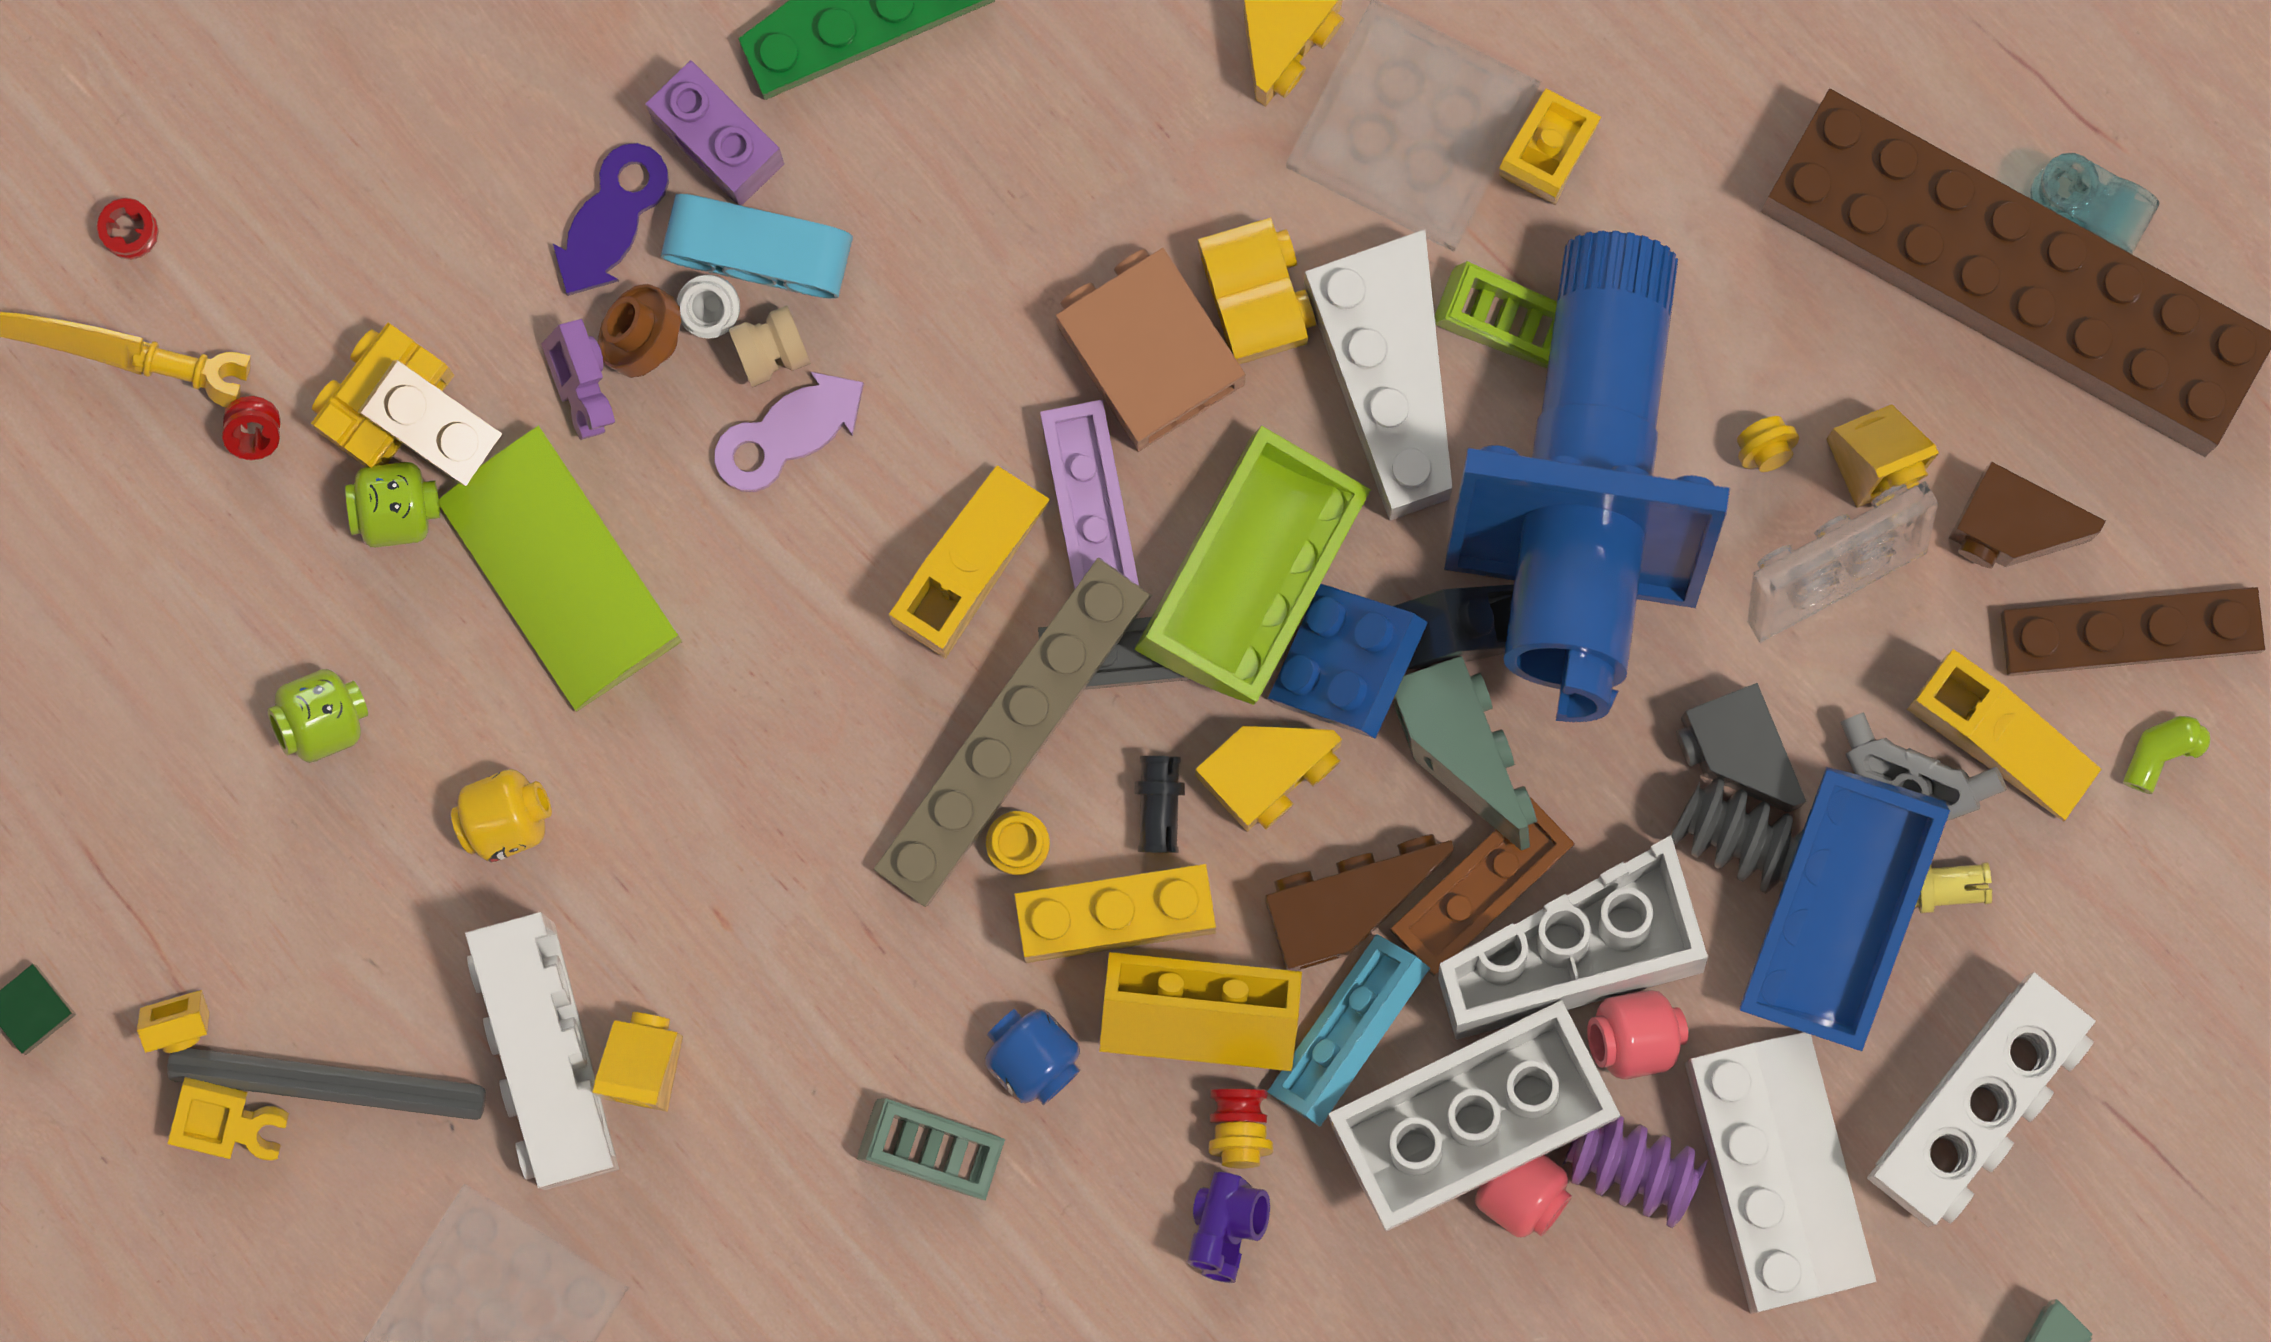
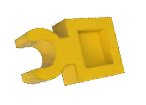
[167,1077,289,1160]

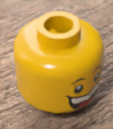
[451,769,552,862]

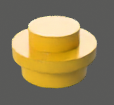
[1737,416,1799,472]
[986,811,1050,875]
[1209,1122,1273,1169]

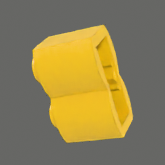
[1197,217,1316,365]

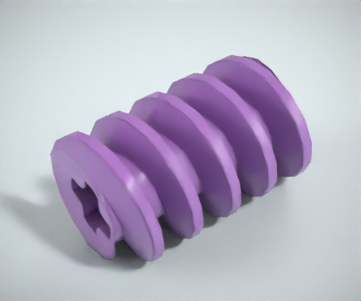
[1562,1116,1707,1228]

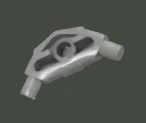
[1840,712,2006,821]

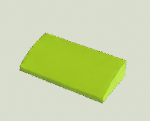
[439,425,682,712]
[1134,425,1371,705]

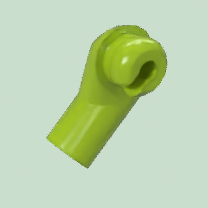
[2123,716,2211,794]

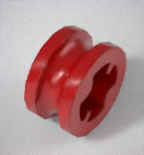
[97,198,159,260]
[222,396,281,460]
[1210,1089,1267,1124]

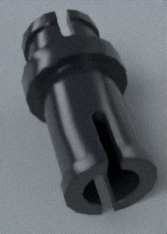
[1134,756,1185,853]

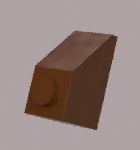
[1949,462,2106,569]

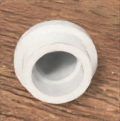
[677,274,740,338]

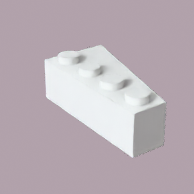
[1304,229,1452,521]
[1438,835,1708,1040]
[465,912,619,1190]

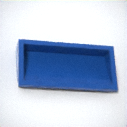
[1739,767,1950,1051]

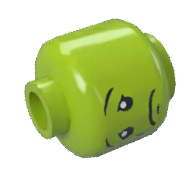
[345,462,440,548]
[267,669,368,763]

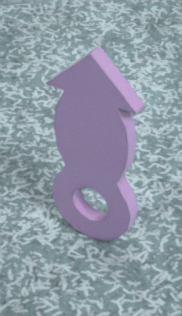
[715,372,864,492]

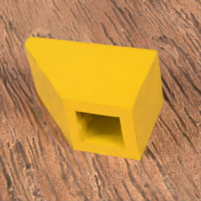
[1244,0,1345,107]
[1195,726,1342,832]

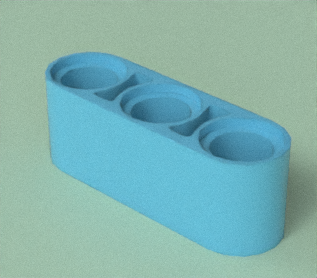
[660,194,853,299]

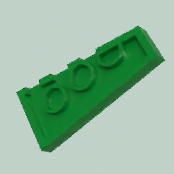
[738,0,995,100]

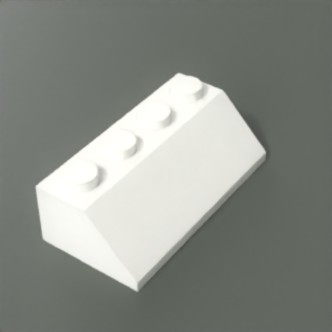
[1329,1000,1621,1232]
[1684,1032,1876,1314]

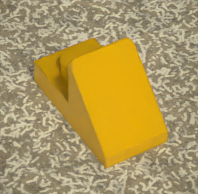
[1499,88,1601,205]

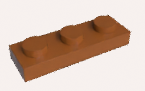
[1390,798,1575,977]

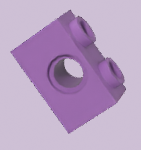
[645,60,785,206]

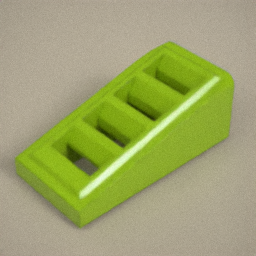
[1434,261,1557,369]

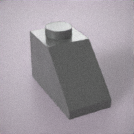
[1676,683,1806,812]

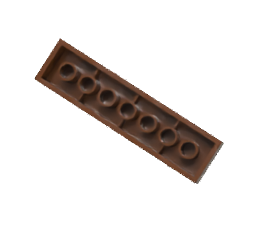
[1761,88,2271,457]

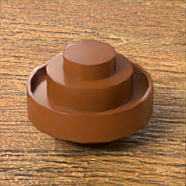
[598,284,681,378]

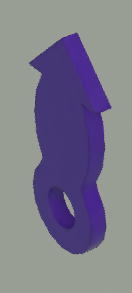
[553,143,669,296]

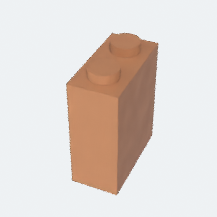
[1056,248,1246,452]

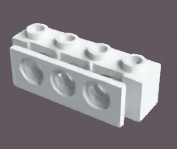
[1867,972,2096,1227]

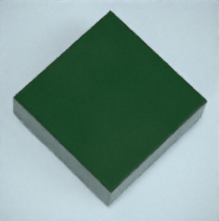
[0,964,76,1055]

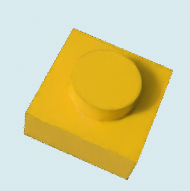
[137,990,210,1053]

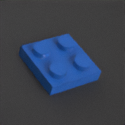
[1268,584,1428,739]

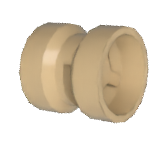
[728,306,811,387]

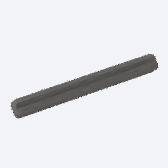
[167,1048,486,1120]

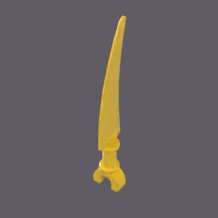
[0,312,251,408]

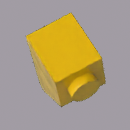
[592,1012,683,1112]

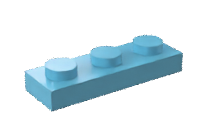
[1267,934,1430,1127]

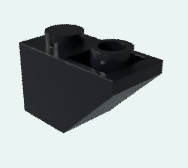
[1393,584,1514,669]

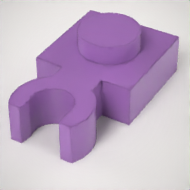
[541,319,615,440]

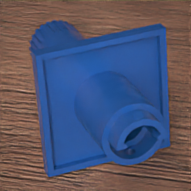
[1444,230,1730,722]

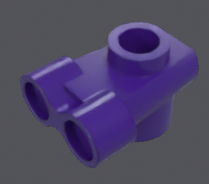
[1187,1172,1270,1283]

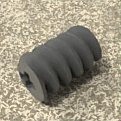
[1671,777,1803,894]

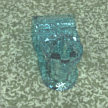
[2030,153,2160,254]

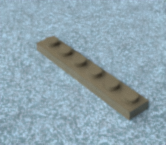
[874,558,1152,907]

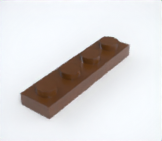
[2001,587,2265,676]

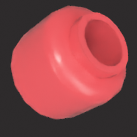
[1587,990,1688,1079]
[1475,1155,1572,1237]

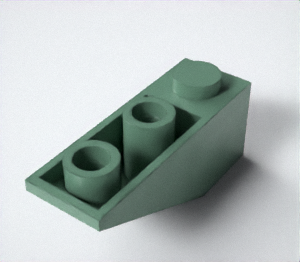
[1392,656,1537,850]

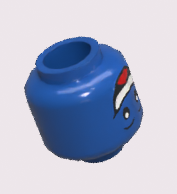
[985,1009,1081,1105]

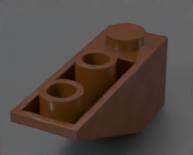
[1265,834,1454,971]

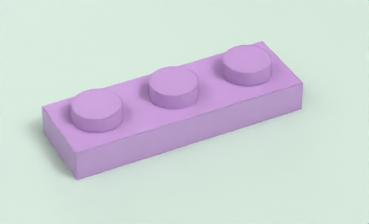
[1040,400,1139,589]

